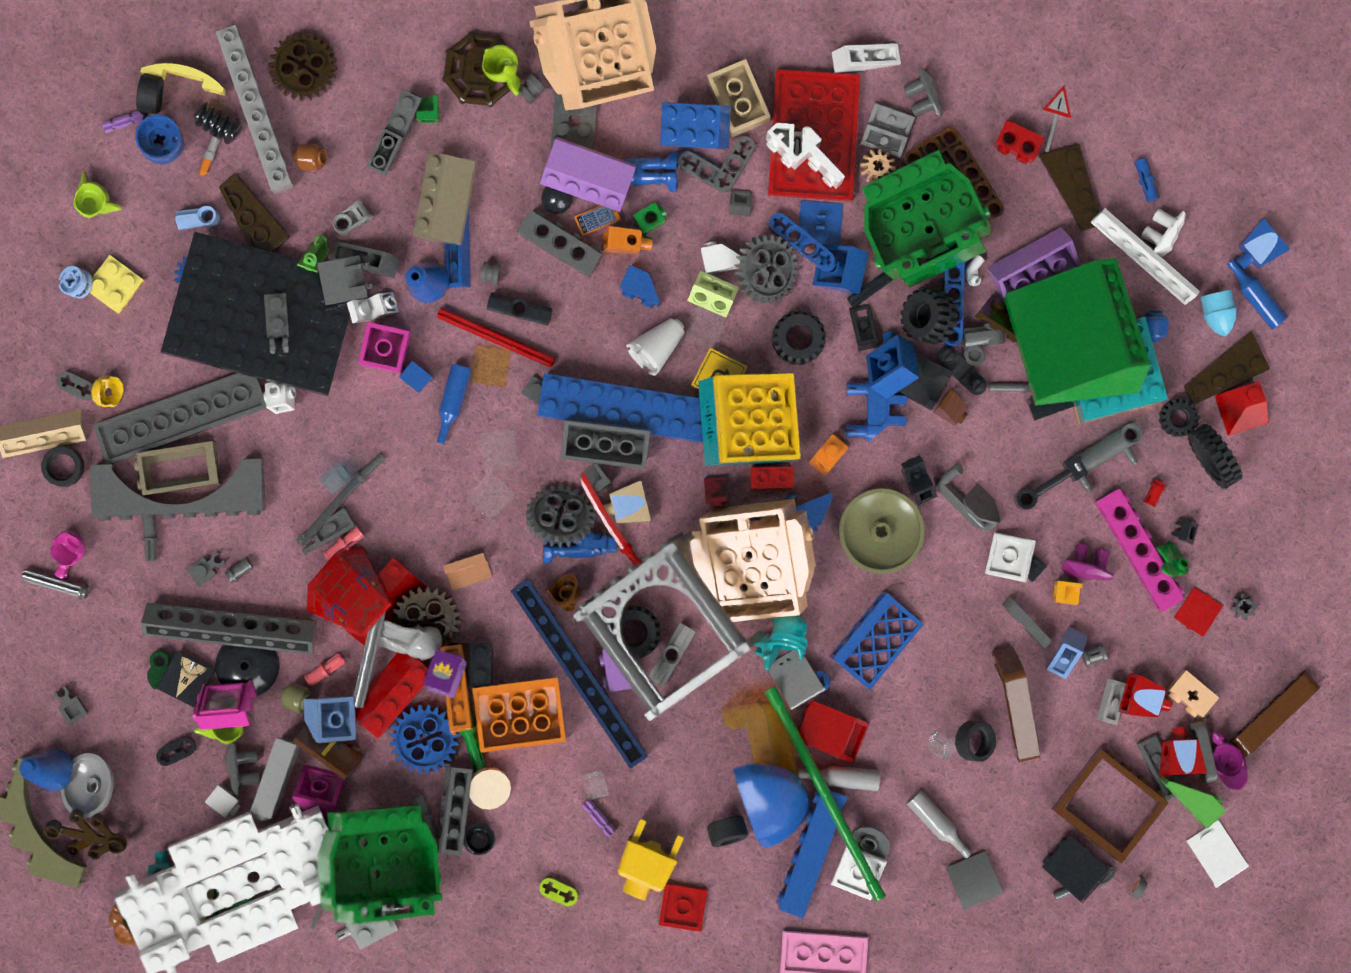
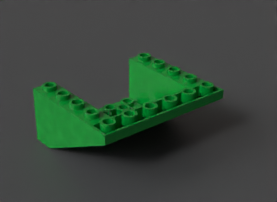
[1004,258,1150,405]

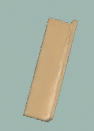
[0,409,86,458]

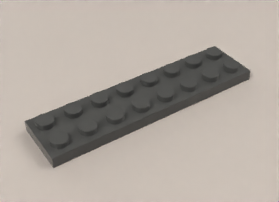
[93,373,267,465]

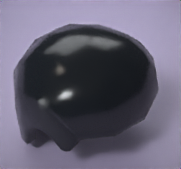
[541,186,573,214]
[463,823,495,856]

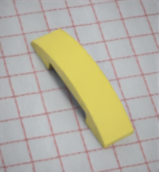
[140,63,226,96]

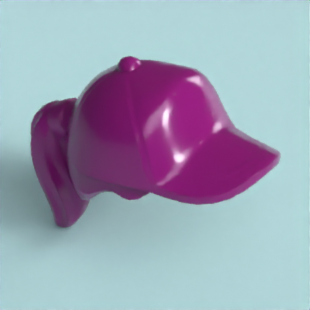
[1212,731,1248,790]

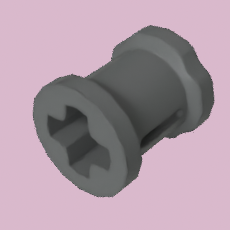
[1082,643,1108,668]

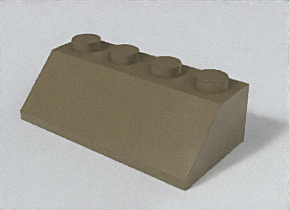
[413,153,477,245]

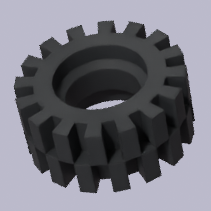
[1159,398,1200,437]

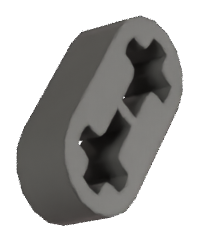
[57,372,93,401]

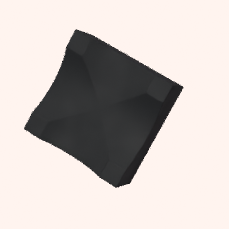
[898,352,953,410]

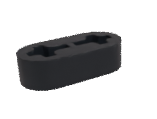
[156,737,196,766]

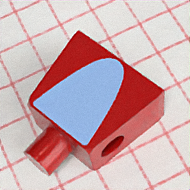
[1118,673,1172,718]
[1160,727,1207,777]

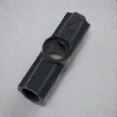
[486,292,553,326]

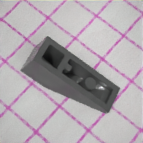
[330,241,400,279]

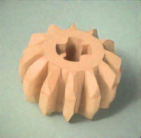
[860,149,896,182]

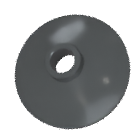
[852,826,890,859]

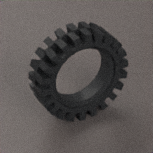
[1188,424,1243,490]

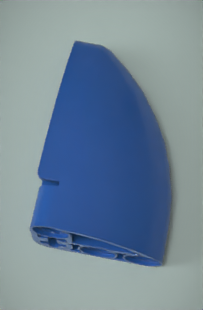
[732,764,810,848]

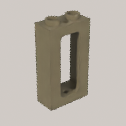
[134,441,222,496]

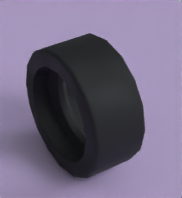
[41,446,84,487]
[955,720,996,762]

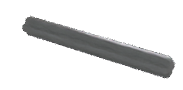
[353,612,386,708]

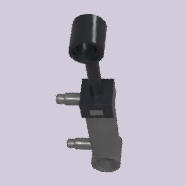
[1014,424,1142,510]

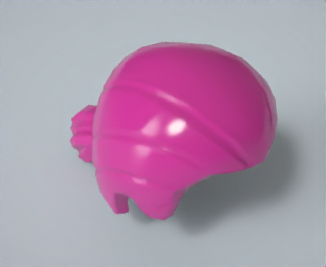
[50,531,85,580]

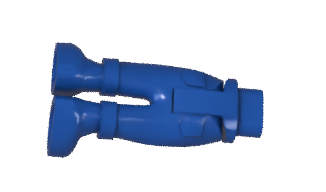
[622,153,678,192]
[543,530,616,564]

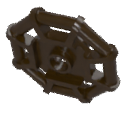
[442,31,519,108]

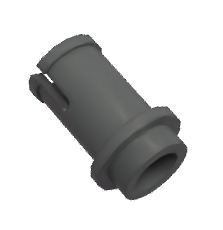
[225,558,253,583]

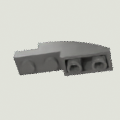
[366,89,423,176]

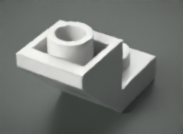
[347,292,399,323]

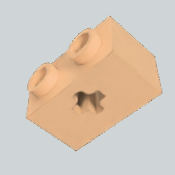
[1166,670,1219,718]

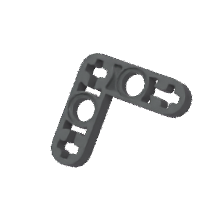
[678,136,755,193]

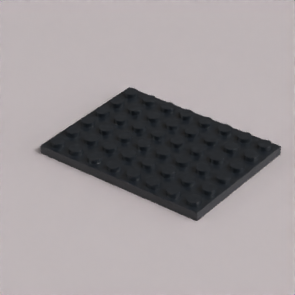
[161,231,352,396]

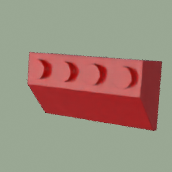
[341,558,426,646]
[355,653,429,739]

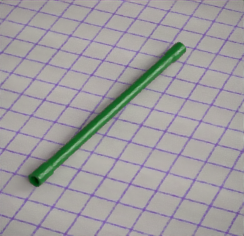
[764,686,886,902]

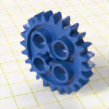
[389,705,459,774]

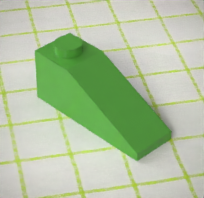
[1159,776,1226,828]

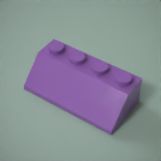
[540,137,636,212]
[987,227,1081,305]

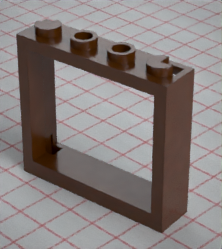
[1051,748,1169,864]

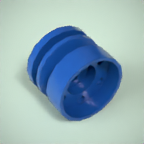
[135,114,184,165]

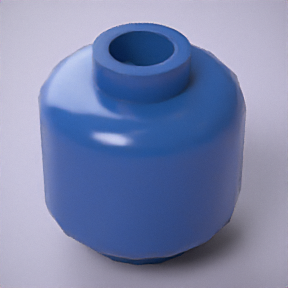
[1142,311,1169,342]

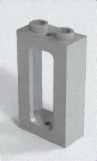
[250,736,300,821]

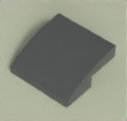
[946,851,1003,910]

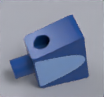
[1235,219,1290,270]

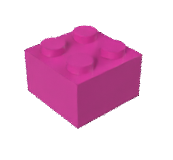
[358,322,411,375]

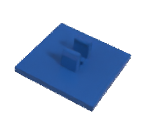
[798,201,843,246]

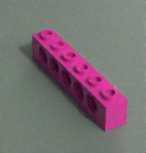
[1095,488,1184,612]

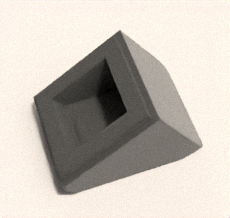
[729,189,752,216]

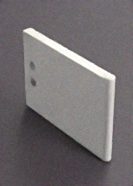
[1186,820,1249,888]

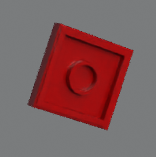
[659,883,708,932]

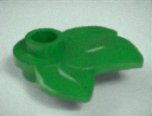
[1156,541,1189,577]

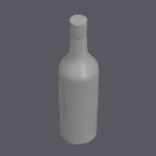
[799,766,880,791]
[906,790,972,858]

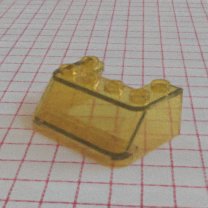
[721,699,799,795]

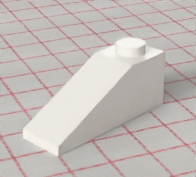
[832,44,901,73]

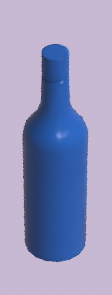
[1227,259,1289,330]
[437,364,472,445]

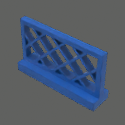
[829,591,924,690]

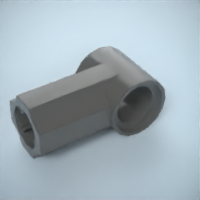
[961,323,1005,348]

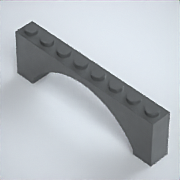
[90,459,265,521]

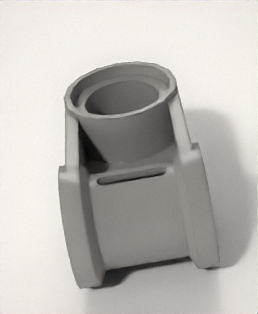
[333,199,374,236]

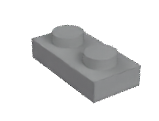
[1097,678,1126,725]

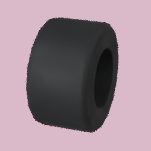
[136,74,164,114]
[707,815,748,847]

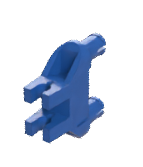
[845,379,907,441]

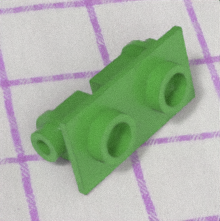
[297,235,331,272]

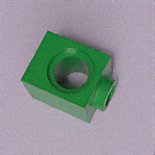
[633,202,667,236]

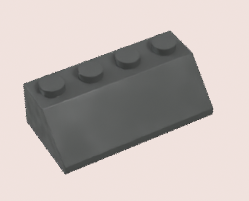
[561,419,650,469]

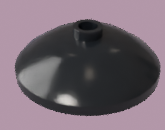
[215,645,279,696]

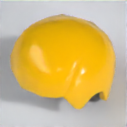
[91,375,124,408]

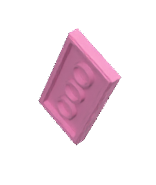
[780,930,868,973]

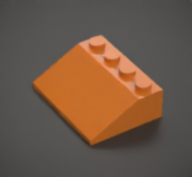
[472,677,567,753]

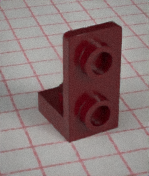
[704,477,728,508]

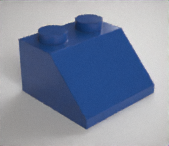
[812,244,868,294]

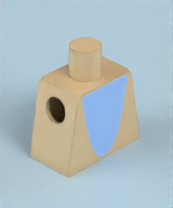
[603,481,651,524]

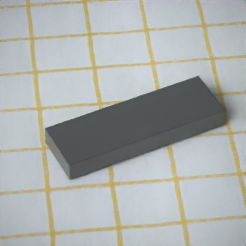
[1136,734,1180,801]

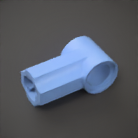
[175,206,221,230]

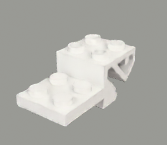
[766,123,845,189]

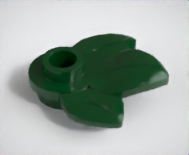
[147,650,174,689]

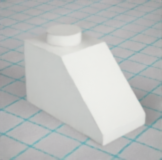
[701,242,740,274]

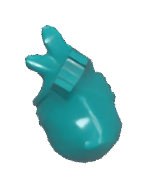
[755,615,808,671]

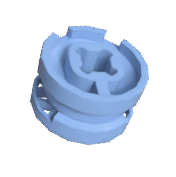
[58,266,93,299]

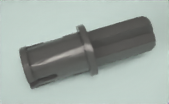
[142,519,159,561]
[411,795,437,836]

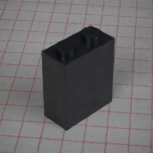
[1042,835,1111,904]

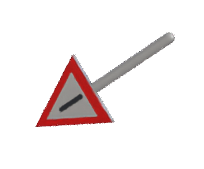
[1042,85,1072,153]

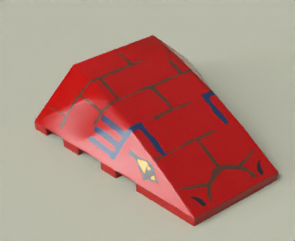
[307,546,392,637]

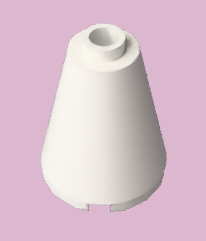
[626,318,684,376]

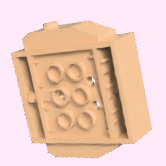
[529,0,656,111]
[690,499,816,622]

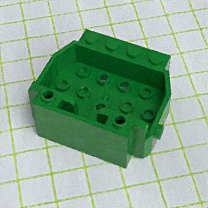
[861,150,992,288]
[317,805,442,925]

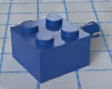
[866,331,919,398]

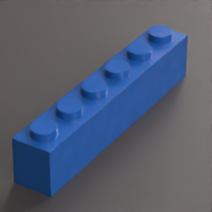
[776,790,847,919]

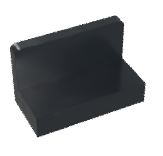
[1027,398,1074,421]

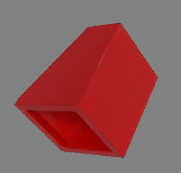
[797,700,870,763]

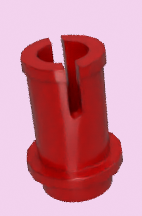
[1143,479,1166,507]

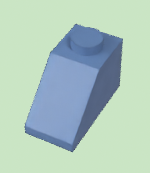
[1047,627,1088,679]

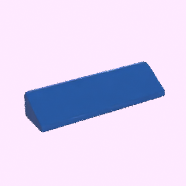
[445,208,471,288]

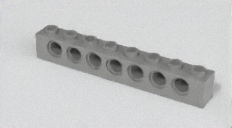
[216,25,294,194]

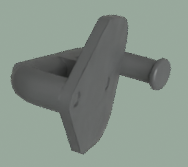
[935,463,1001,531]

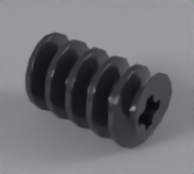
[195,101,243,145]

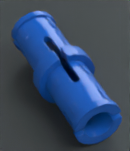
[1134,158,1160,202]

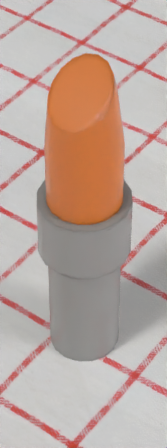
[199,137,220,176]

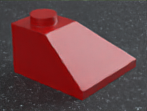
[1215,381,1268,436]

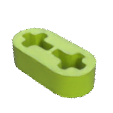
[539,877,578,906]

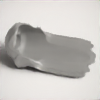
[378,620,442,661]

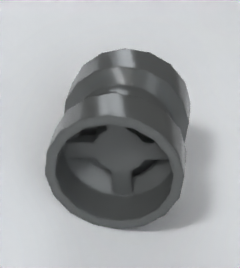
[519,74,545,104]

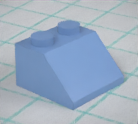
[304,696,356,743]

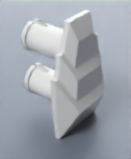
[1141,209,1186,258]

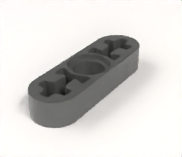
[1002,597,1052,649]
[1189,721,1217,784]

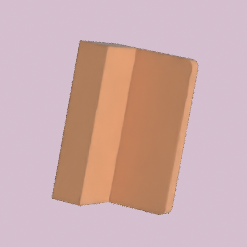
[443,553,492,590]

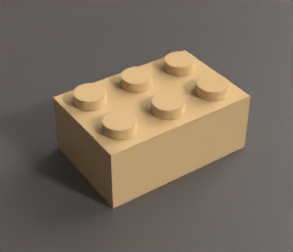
[707,59,771,138]

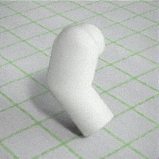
[965,255,985,286]

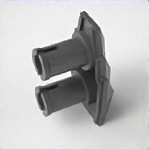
[903,68,943,117]
[223,743,259,795]

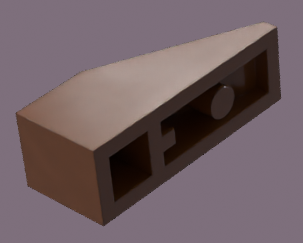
[933,389,968,426]

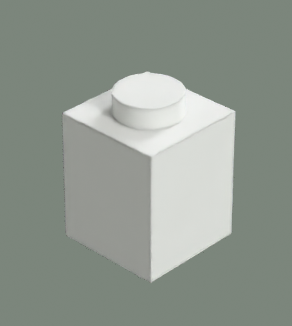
[205,784,241,818]

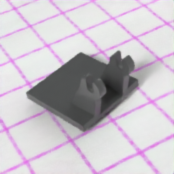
[317,255,374,305]

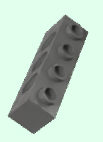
[517,210,602,278]
[436,766,472,856]

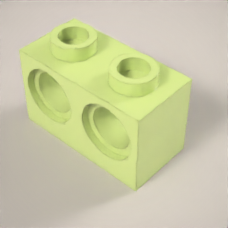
[687,271,739,317]

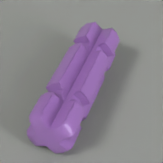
[102,110,144,133]
[582,799,616,837]

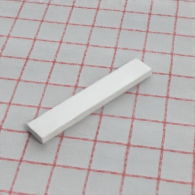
[1091,208,1200,305]

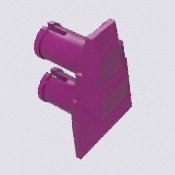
[1061,544,1114,581]

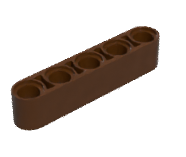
[1230,670,1320,757]

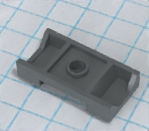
[550,91,597,152]

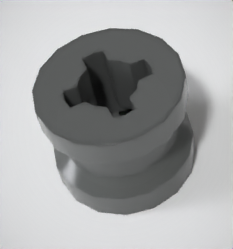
[480,261,501,285]

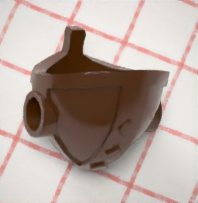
[545,573,584,612]

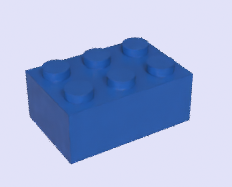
[660,102,731,149]

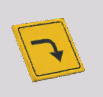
[691,348,748,389]

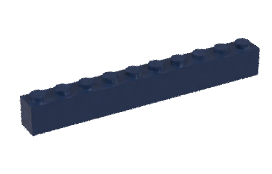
[510,579,648,769]

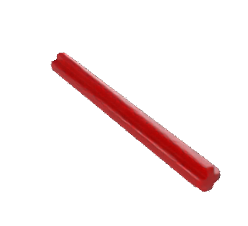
[437,307,555,368]

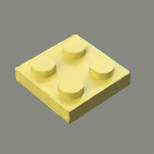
[86,255,145,314]

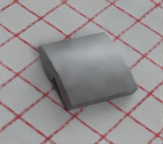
[861,103,915,158]

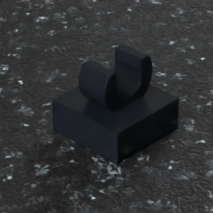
[1172,519,1199,545]
[1028,554,1047,582]

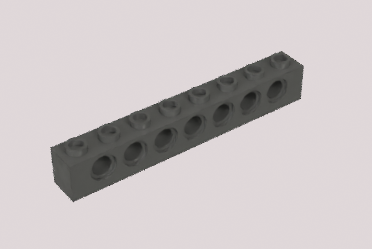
[141,603,317,655]

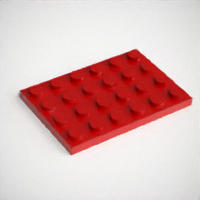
[768,69,860,202]

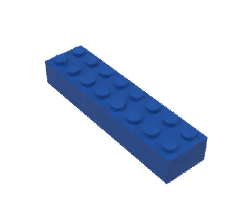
[537,373,703,444]

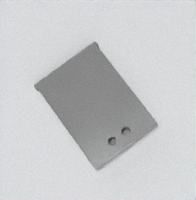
[768,650,825,710]

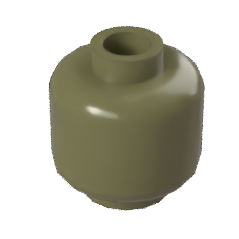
[280,683,313,714]

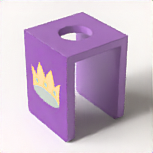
[424,649,467,698]

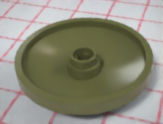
[839,489,925,574]

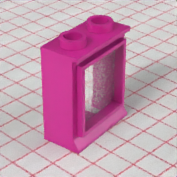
[193,680,257,730]

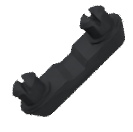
[938,346,987,395]

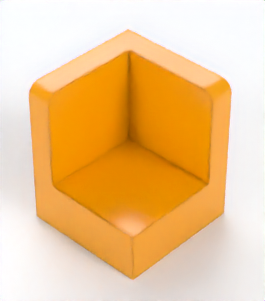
[1053,581,1083,605]

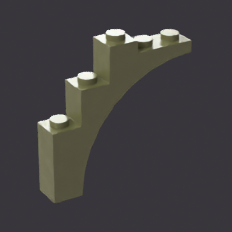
[0,757,87,889]

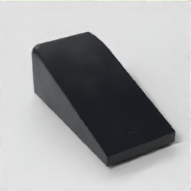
[849,304,879,351]

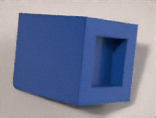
[399,361,434,393]

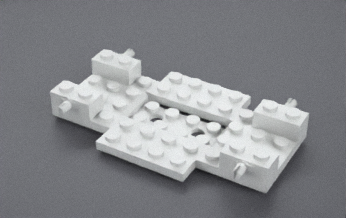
[114,804,328,973]

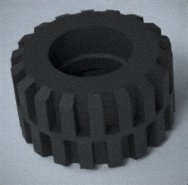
[900,288,958,344]
[772,310,826,366]
[608,606,660,659]

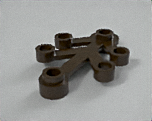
[43,808,128,859]

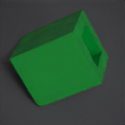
[417,94,440,123]

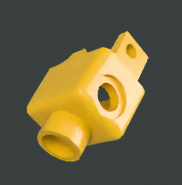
[618,818,684,900]

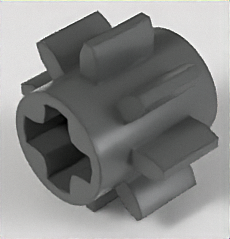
[1229,594,1258,620]

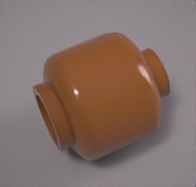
[293,143,327,171]

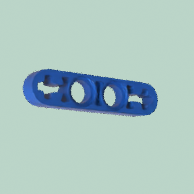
[769,213,836,272]

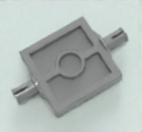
[335,904,404,950]

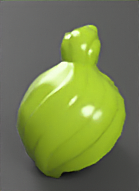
[482,44,521,96]

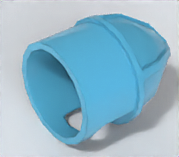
[1200,290,1237,336]

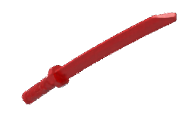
[581,472,643,566]

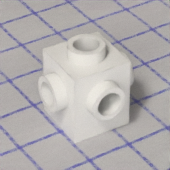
[264,382,296,414]

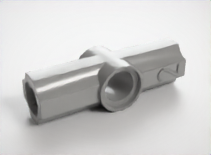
[648,623,696,687]

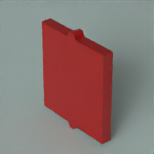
[1174,587,1223,637]

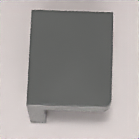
[580,463,611,494]

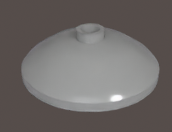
[61,753,114,818]

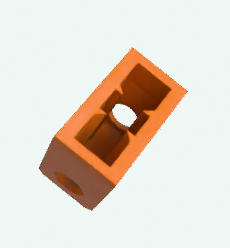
[602,226,652,255]
[809,432,850,476]

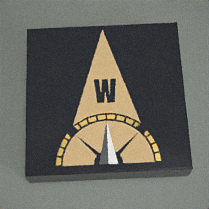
[156,650,215,708]

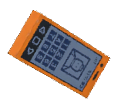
[574,205,621,237]

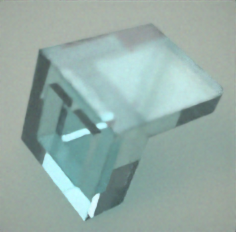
[319,462,353,494]

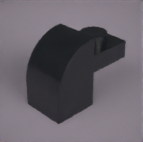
[901,455,937,506]

